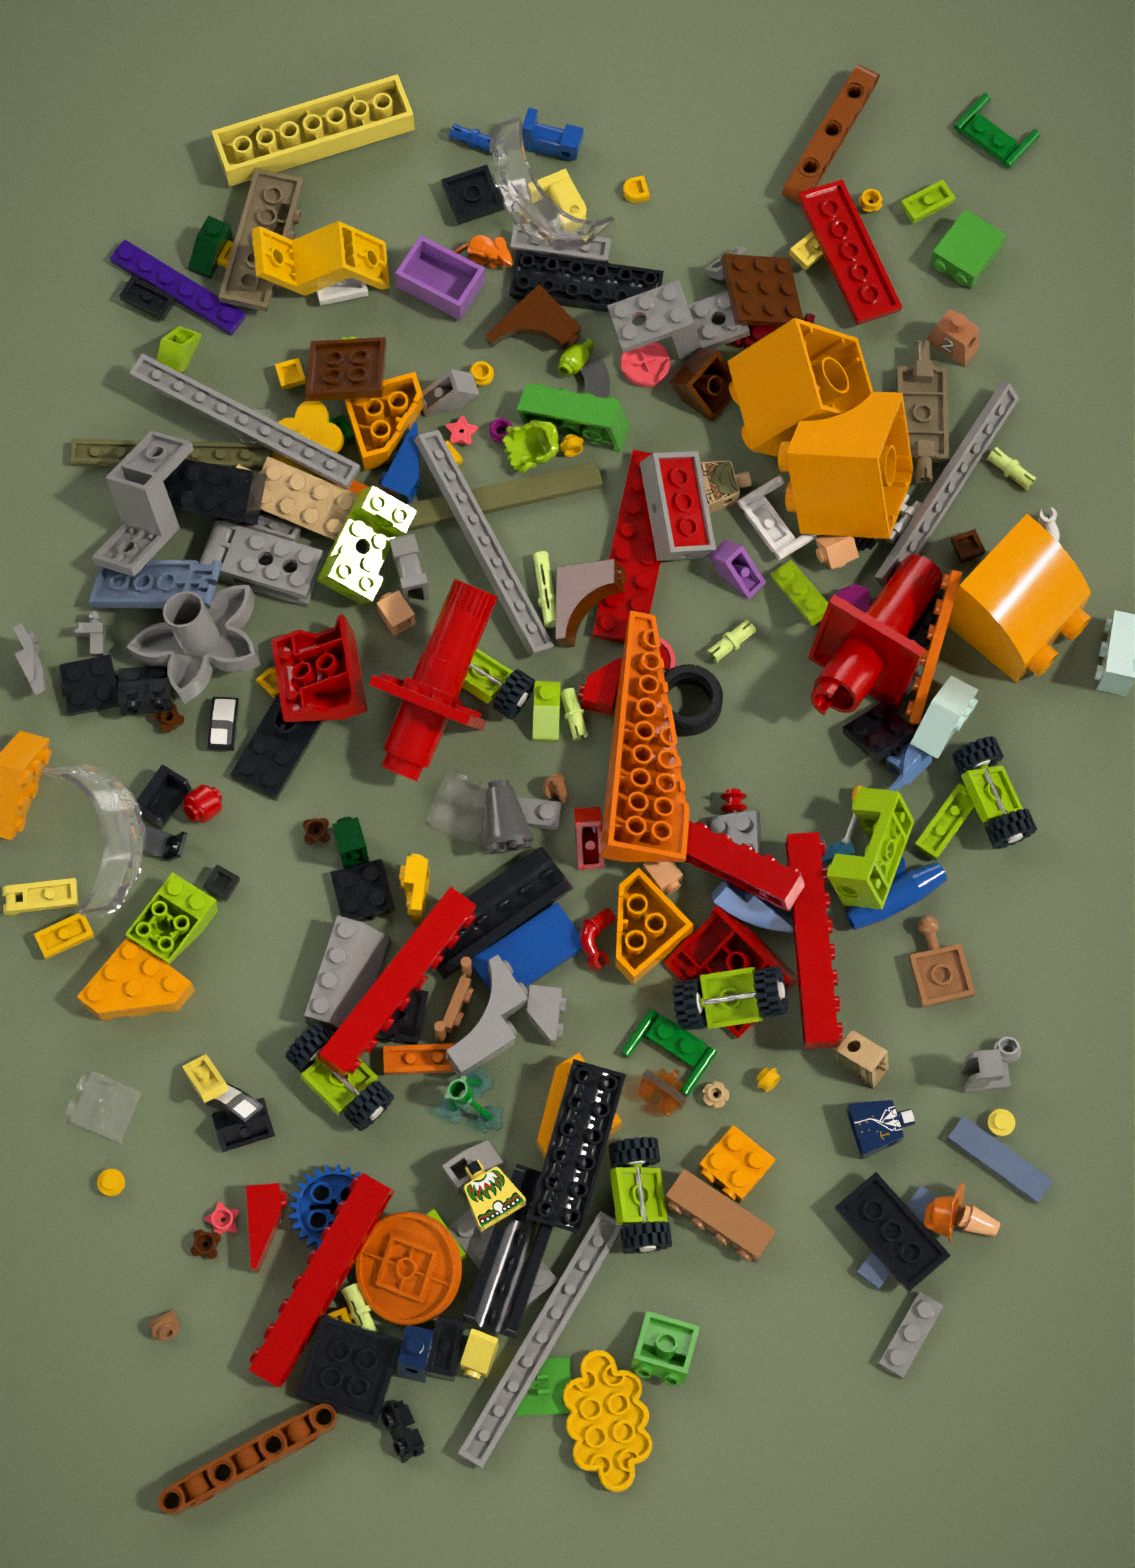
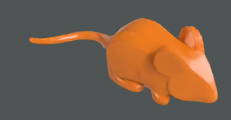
[453,235,513,270]

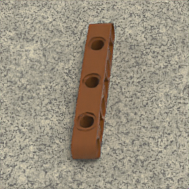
[782,64,880,204]
[158,1404,338,1516]

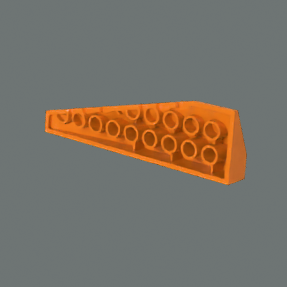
[600,610,690,862]

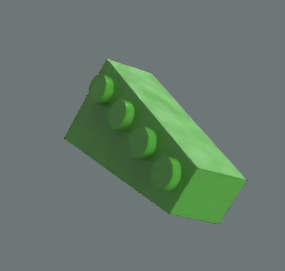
[517,383,630,452]

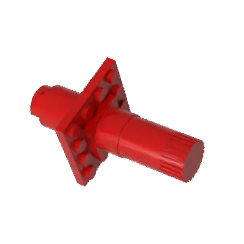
[808,554,943,716]
[369,579,498,781]

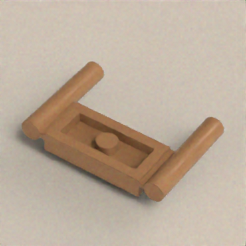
[434,957,475,1044]

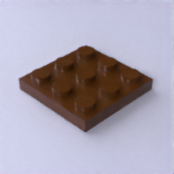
[721,254,804,327]
[305,337,387,401]

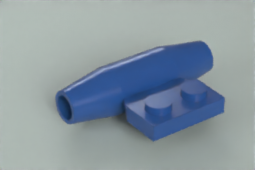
[844,855,947,930]

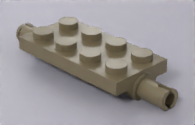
[896,340,949,483]

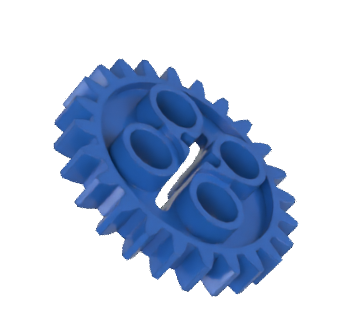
[289,1164,361,1250]

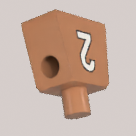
[926,309,979,367]

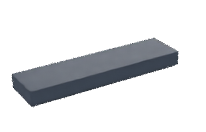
[947,1116,1054,1204]
[856,1185,937,1290]

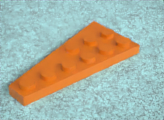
[905,570,963,725]

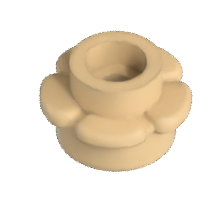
[703,1081,729,1108]

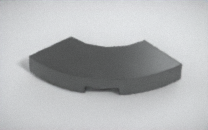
[579,356,610,398]

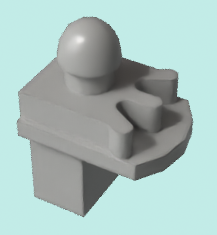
[72,611,106,657]

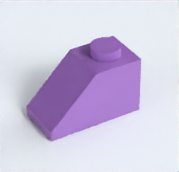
[708,540,766,599]

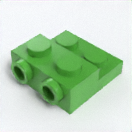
[630,1311,700,1386]

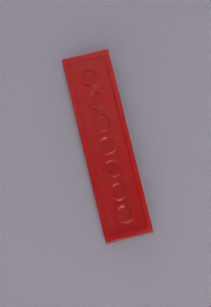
[593,450,661,643]

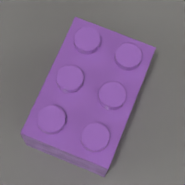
[395,235,486,321]

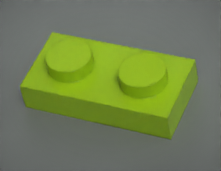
[900,179,956,224]

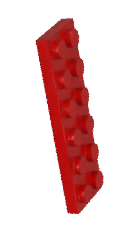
[797,179,903,326]

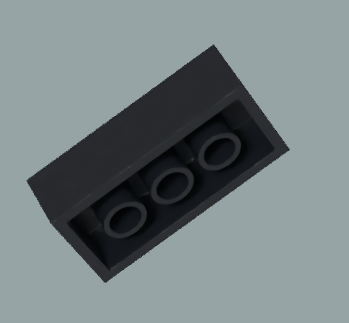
[163,459,267,525]

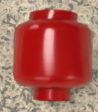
[182,784,222,823]

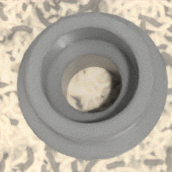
[994,1036,1021,1063]

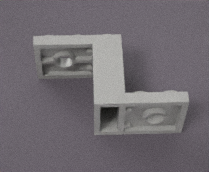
[607,280,750,360]
[92,430,194,577]

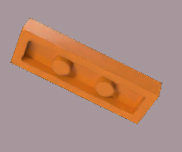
[383,1043,457,1075]

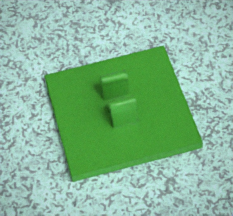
[516,1357,571,1416]

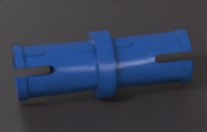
[449,123,500,154]

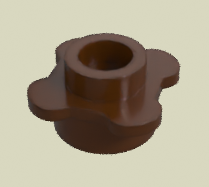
[153,704,185,733]
[303,818,330,845]
[191,1229,221,1259]

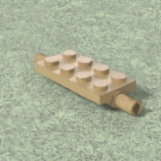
[236,457,358,541]

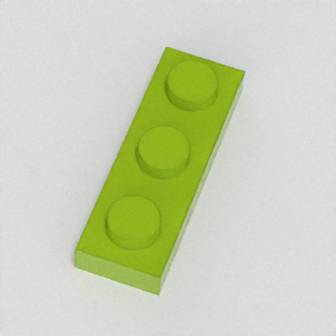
[770,560,828,626]
[914,783,975,861]

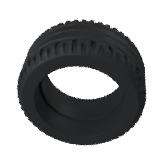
[664,664,723,736]

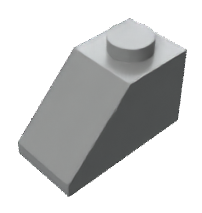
[422,369,479,417]

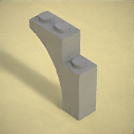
[446,955,529,1079]

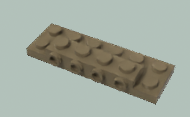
[219,168,304,312]

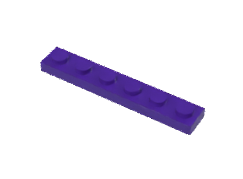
[110,239,246,336]

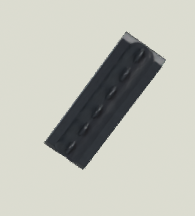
[509,250,664,318]
[436,847,574,980]
[528,1059,626,1235]
[462,1164,554,1339]

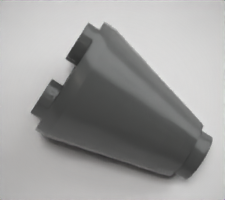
[481,779,534,854]

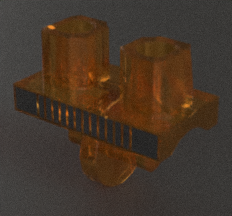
[637,1069,687,1117]

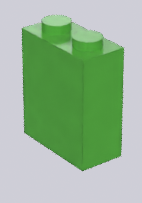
[930,209,1007,289]

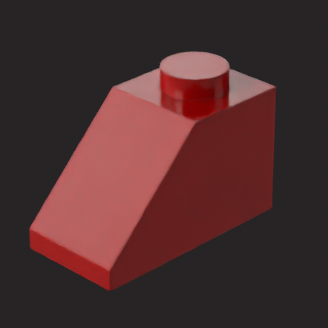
[578,658,622,715]
[574,807,605,870]

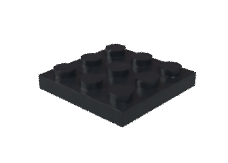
[297,1314,403,1423]

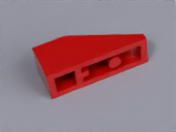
[246,1183,288,1273]

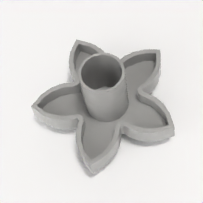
[127,585,261,704]

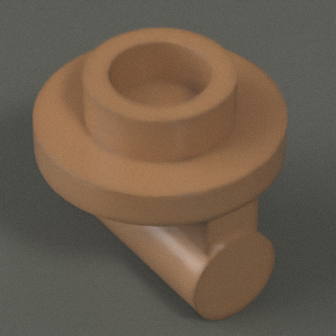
[543,773,570,804]
[148,1310,180,1341]

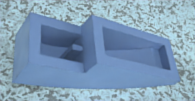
[711,880,793,932]

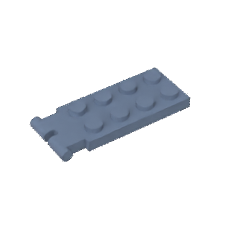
[89,560,222,609]

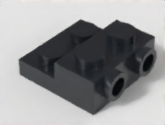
[118,666,174,716]

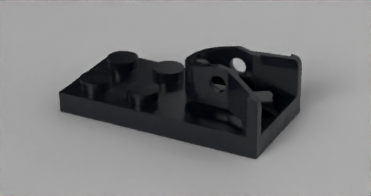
[230,693,324,801]

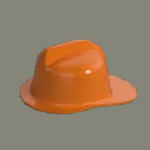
[924,1182,965,1243]

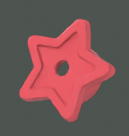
[446,416,478,446]
[204,1202,239,1235]

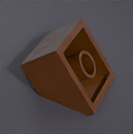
[669,347,733,421]

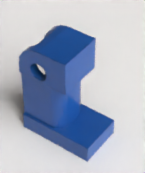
[522,107,584,161]

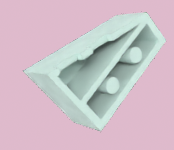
[1094,610,1135,696]
[910,675,978,759]

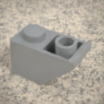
[527,985,567,1047]
[442,1140,503,1195]

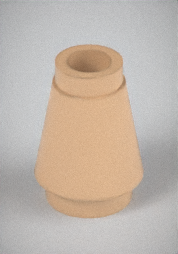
[957,1205,1000,1237]

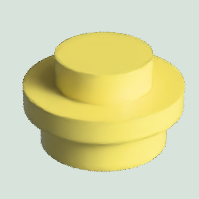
[987,1109,1015,1136]

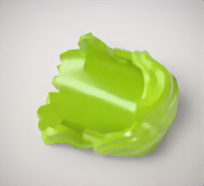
[502,420,559,473]

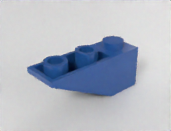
[379,422,420,504]

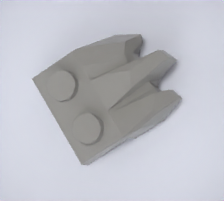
[13,623,46,695]

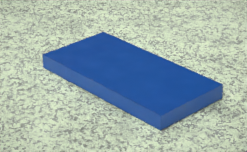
[471,902,583,993]

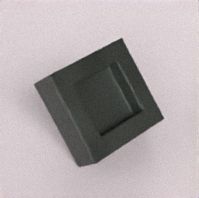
[203,864,240,902]

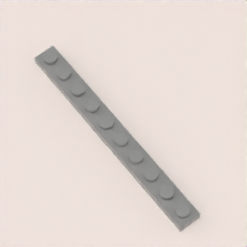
[129,353,361,490]
[875,381,1019,589]
[414,430,554,657]
[458,1211,624,1469]

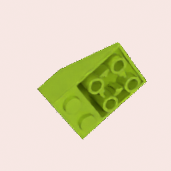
[125,872,218,964]

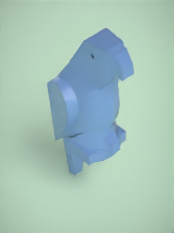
[886,719,933,791]

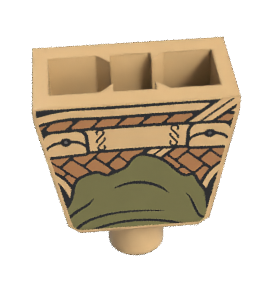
[700,461,751,514]
[833,1031,889,1089]

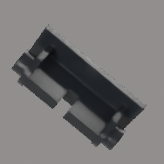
[381,1400,425,1463]

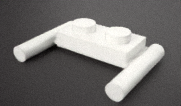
[737,475,821,560]

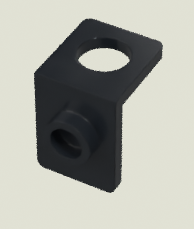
[138,825,188,862]

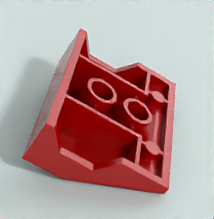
[271,614,368,722]
[664,905,798,1039]

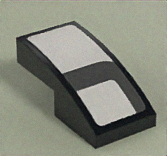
[208,697,239,751]
[206,1083,265,1126]

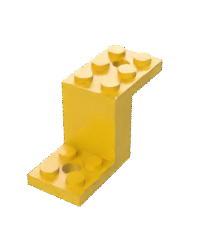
[252,221,390,296]

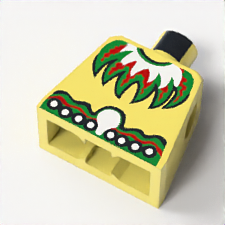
[463,1160,526,1232]

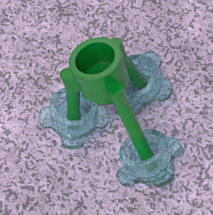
[437,1066,504,1133]

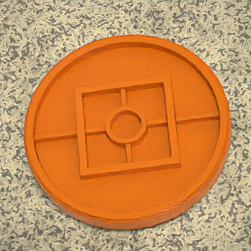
[355,1212,462,1325]

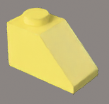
[460,1328,499,1380]

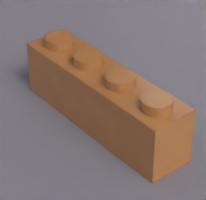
[665,1169,777,1263]

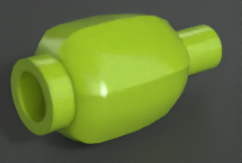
[558,338,594,377]

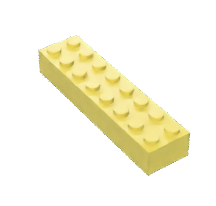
[212,74,415,187]

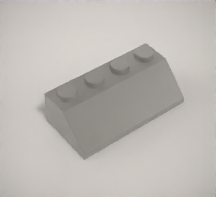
[304,915,390,1032]

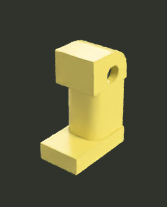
[528,168,587,233]

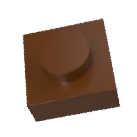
[950,529,985,563]

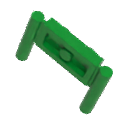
[953,93,1040,169]
[620,1008,717,1097]

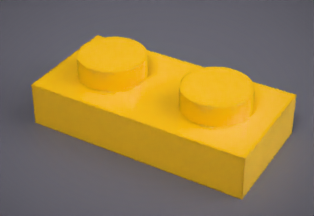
[34,911,95,960]

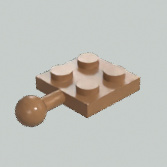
[908,915,975,1008]

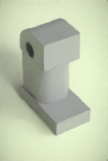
[389,534,429,604]
[960,1049,1011,1093]

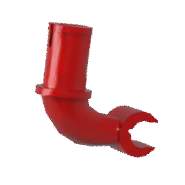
[579,908,615,972]

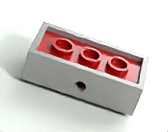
[640,451,716,561]

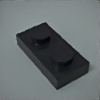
[119,276,176,321]

